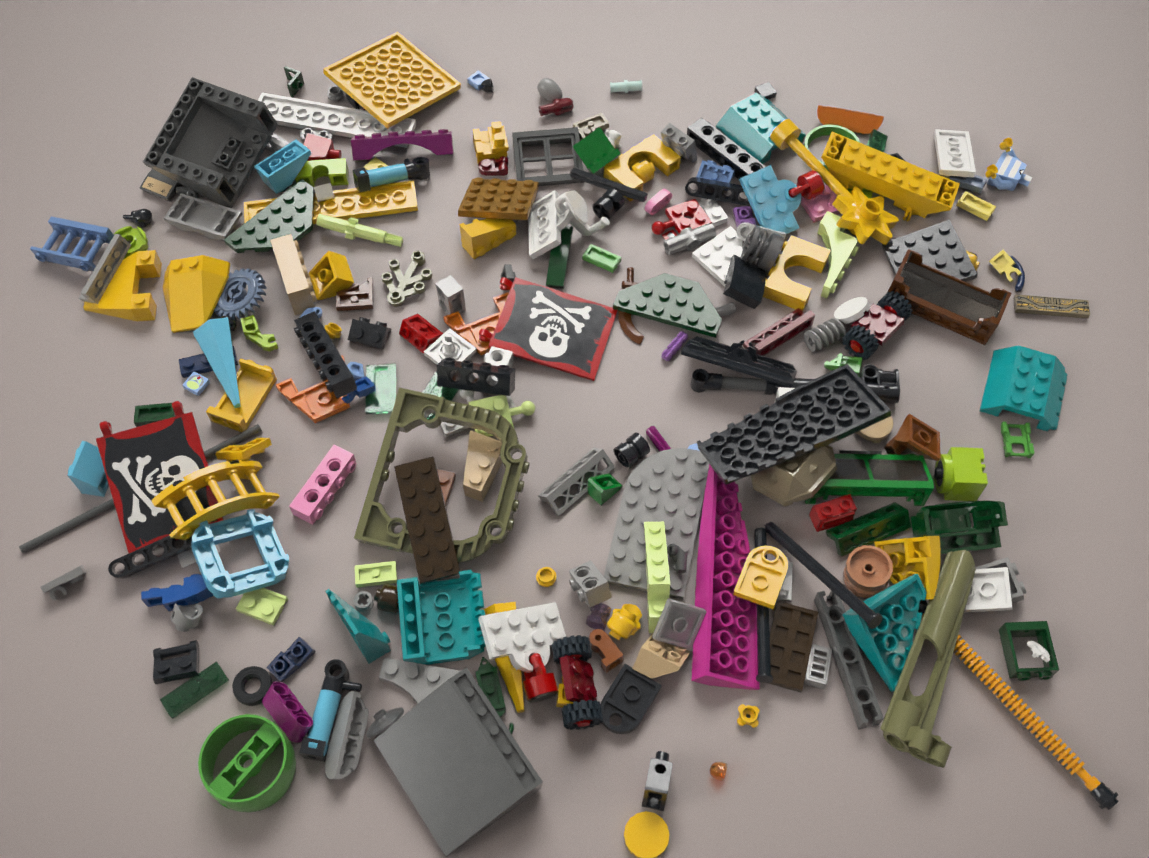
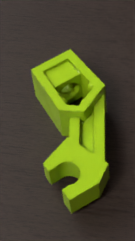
[241,315,279,351]

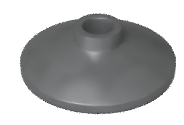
[366,707,404,738]

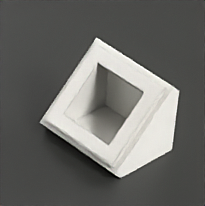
[314,183,335,202]

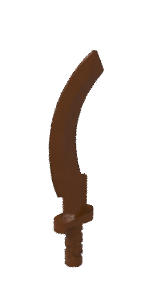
[618,267,644,344]

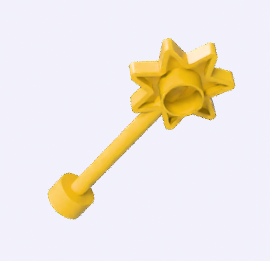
[770,119,899,245]

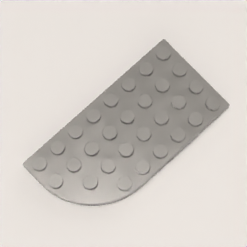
[604,448,709,600]

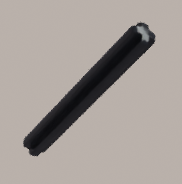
[570,168,648,202]

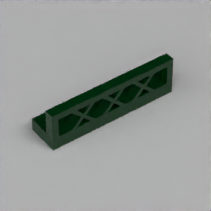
[826,502,911,557]

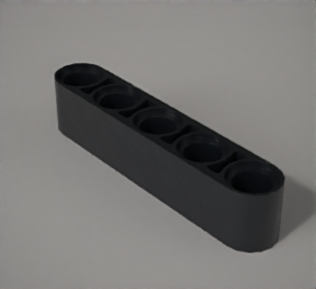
[685,177,751,206]
[108,536,192,578]

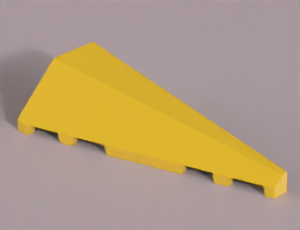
[483,602,525,713]

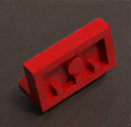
[399,314,443,354]

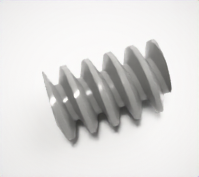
[804,318,846,352]

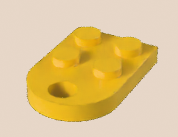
[733,546,788,609]

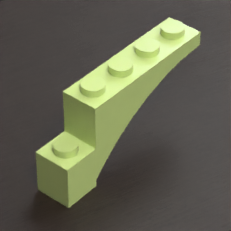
[817,211,859,299]
[644,521,670,633]

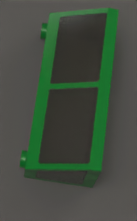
[805,454,934,506]

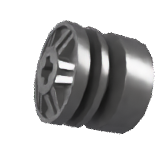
[741,225,784,272]

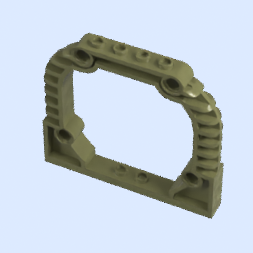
[354,387,530,563]

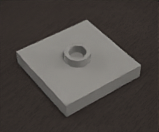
[652,598,706,650]

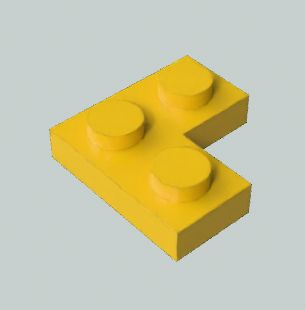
[215,438,272,462]

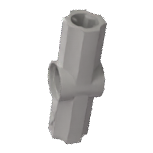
[663,223,716,255]

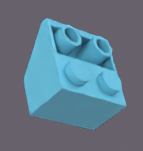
[67,441,109,497]

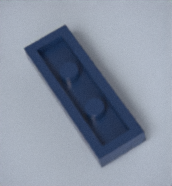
[179,346,238,378]

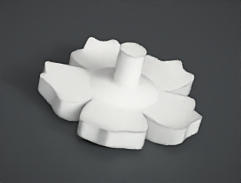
[698,198,718,211]
[1027,641,1050,663]

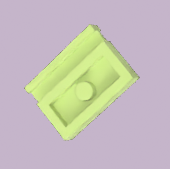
[235,588,288,626]

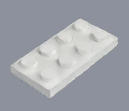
[934,129,976,178]

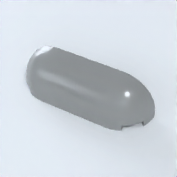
[325,691,368,780]

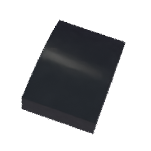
[723,254,766,309]

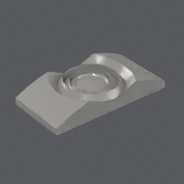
[164,194,242,240]

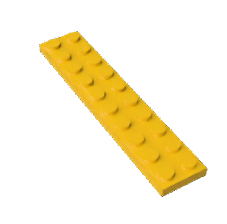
[244,180,418,224]

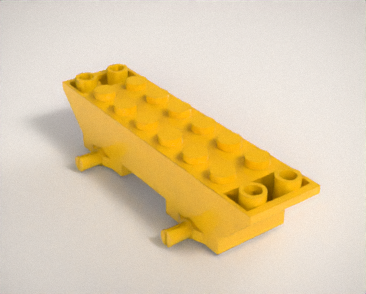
[821,132,960,221]

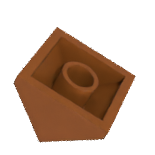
[894,414,941,461]

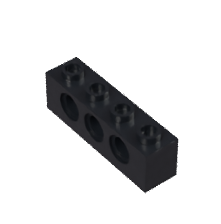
[437,358,516,396]

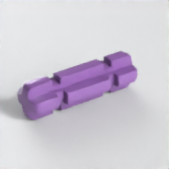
[661,331,688,361]

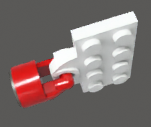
[478,602,566,703]

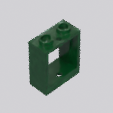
[134,403,176,427]
[999,621,1059,681]

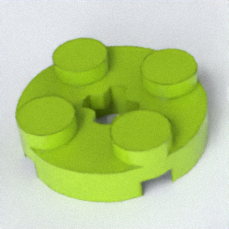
[114,226,148,259]

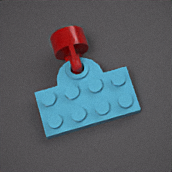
[739,165,825,234]

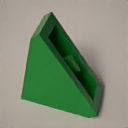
[587,473,623,505]

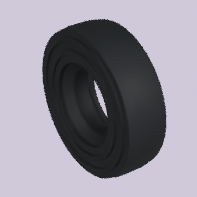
[232,666,273,706]

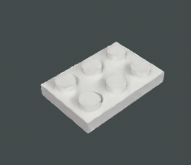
[964,567,1013,613]

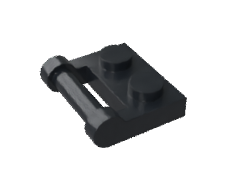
[153,640,199,685]

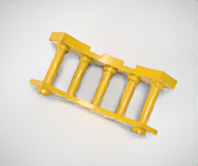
[151,460,280,540]

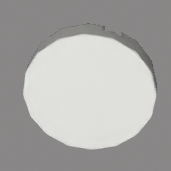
[834,297,870,324]

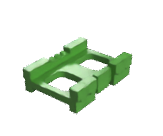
[1000,422,1035,458]

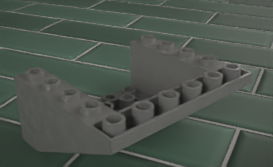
[143,77,278,208]
[374,667,543,857]

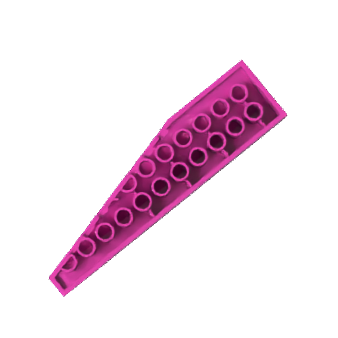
[691,464,760,690]

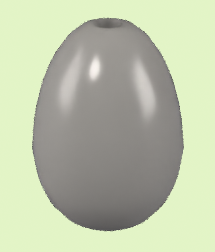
[537,78,563,101]

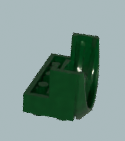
[911,500,1008,554]

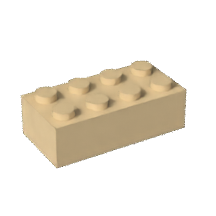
[270,234,317,315]

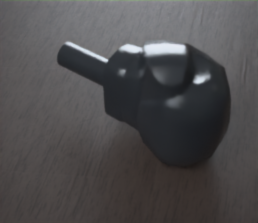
[123,209,152,228]

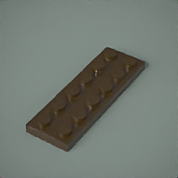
[394,456,460,584]

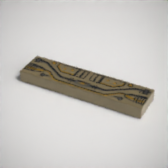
[1013,294,1090,318]

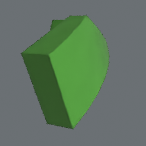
[824,353,863,376]

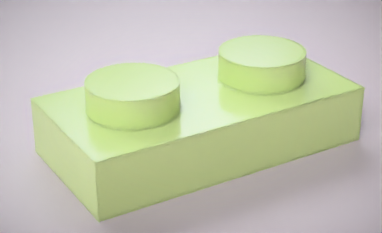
[355,561,397,588]

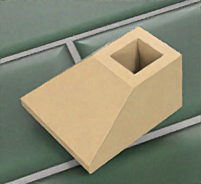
[632,634,691,679]

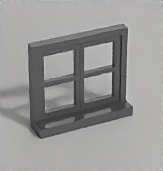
[512,127,584,186]

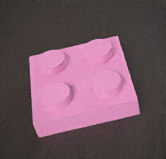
[801,185,841,223]

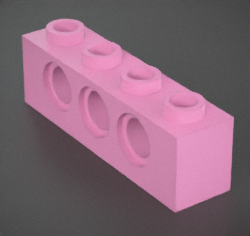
[289,445,357,525]

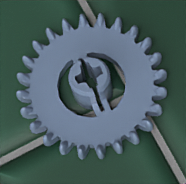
[214,268,267,322]

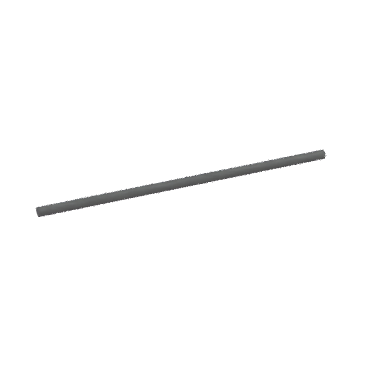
[19,424,262,553]

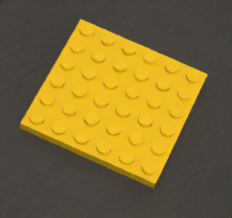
[323,32,461,129]

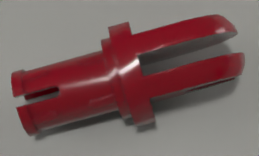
[538,98,574,117]

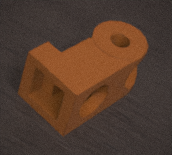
[589,629,623,674]

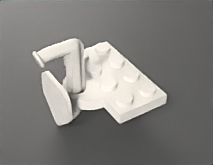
[528,190,610,259]

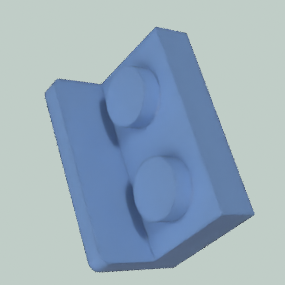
[696,160,735,191]

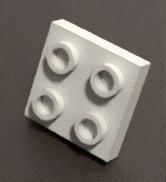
[424,328,477,372]

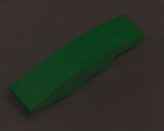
[546,226,573,289]

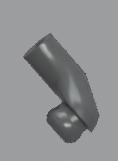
[667,544,687,573]

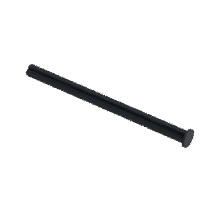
[765,521,883,629]
[754,527,773,683]

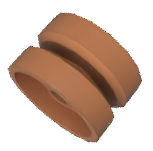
[843,545,893,598]

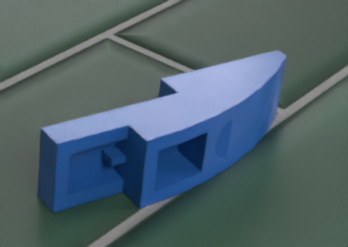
[141,574,214,611]

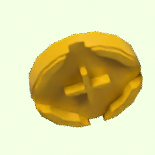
[624,811,670,858]

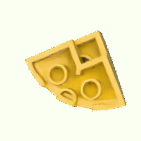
[874,536,941,599]

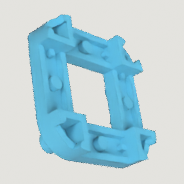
[191,509,289,598]

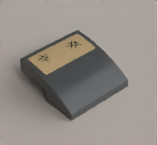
[140,169,183,202]

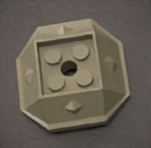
[751,445,837,507]

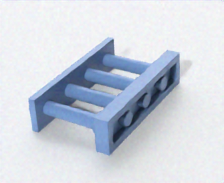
[30,216,114,271]

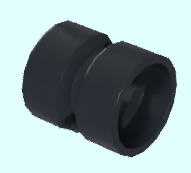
[613,432,650,468]

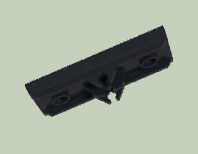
[681,336,797,388]

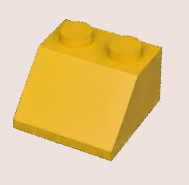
[309,251,354,300]

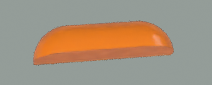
[817,105,884,134]

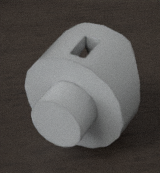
[170,603,203,632]

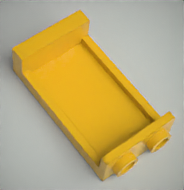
[206,359,277,432]

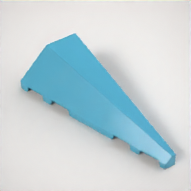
[193,317,241,408]

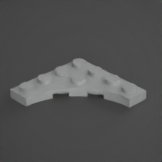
[379,658,460,704]

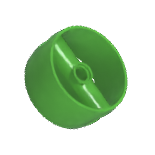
[198,714,296,813]

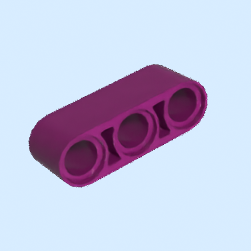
[262,681,313,743]

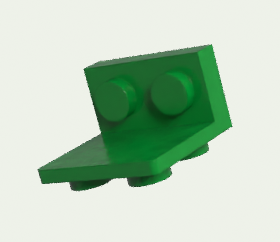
[573,127,621,174]

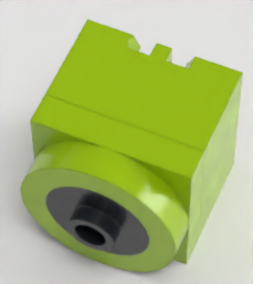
[934,447,988,501]

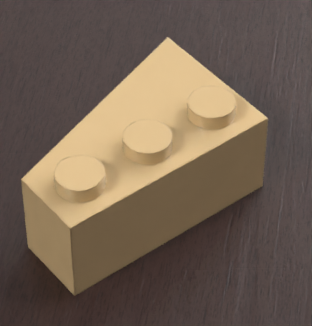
[463,430,503,502]

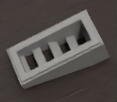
[804,644,832,690]

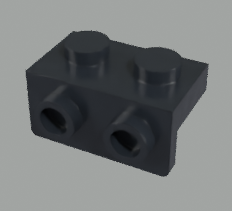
[347,317,392,349]

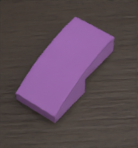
[733,206,756,227]

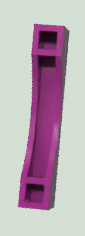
[351,129,454,160]

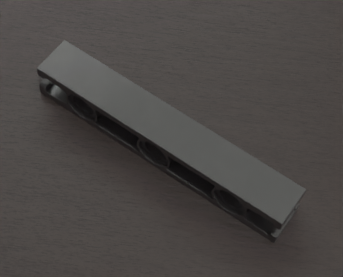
[814,591,884,730]

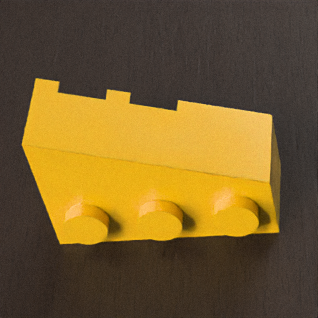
[459,218,516,259]

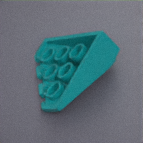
[842,574,927,692]
[325,589,391,664]

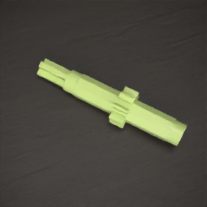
[316,214,403,247]

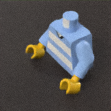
[985,137,1032,191]

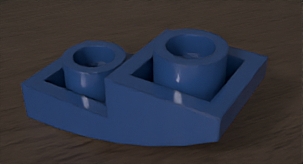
[266,637,316,682]

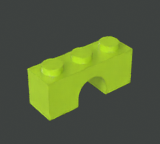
[295,158,349,187]

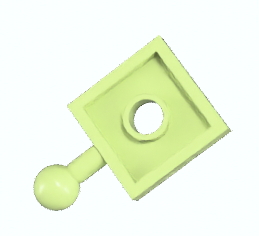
[468,395,535,437]

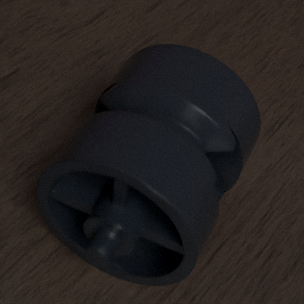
[592,188,625,220]

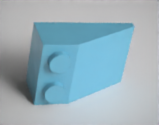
[254,139,311,194]

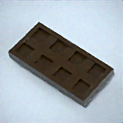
[768,601,818,693]

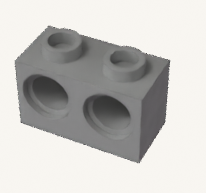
[436,275,466,315]
[569,560,612,608]

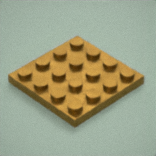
[458,178,539,220]

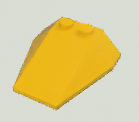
[162,255,230,333]

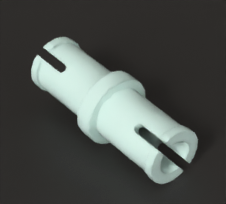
[610,80,643,93]

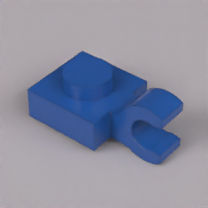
[342,376,376,403]

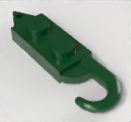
[475,657,514,735]

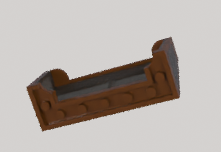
[887,249,1011,345]

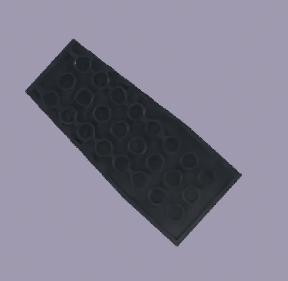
[697,364,891,485]

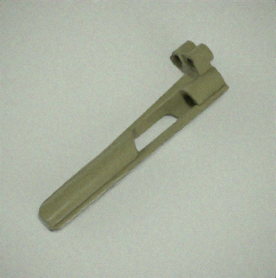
[880,550,976,768]

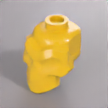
[607,604,642,640]

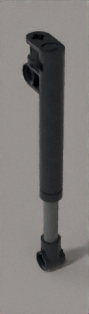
[691,364,900,403]

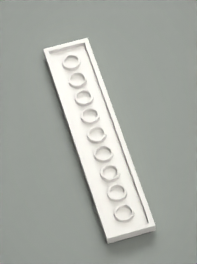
[258,93,416,148]

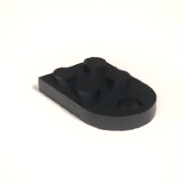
[601,664,662,734]

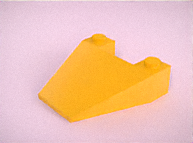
[84,250,162,321]

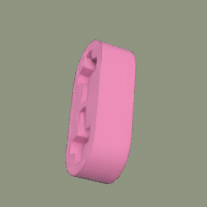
[644,188,672,215]

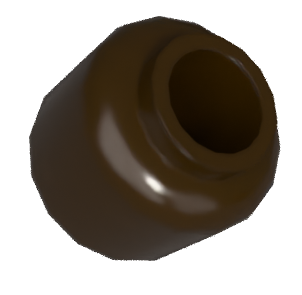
[374,584,399,614]

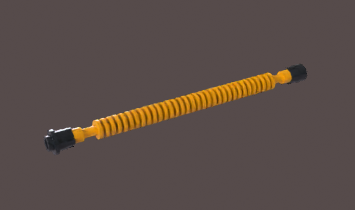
[918,600,1119,810]

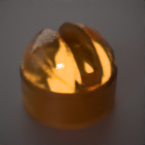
[709,762,727,781]

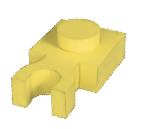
[989,250,1022,282]

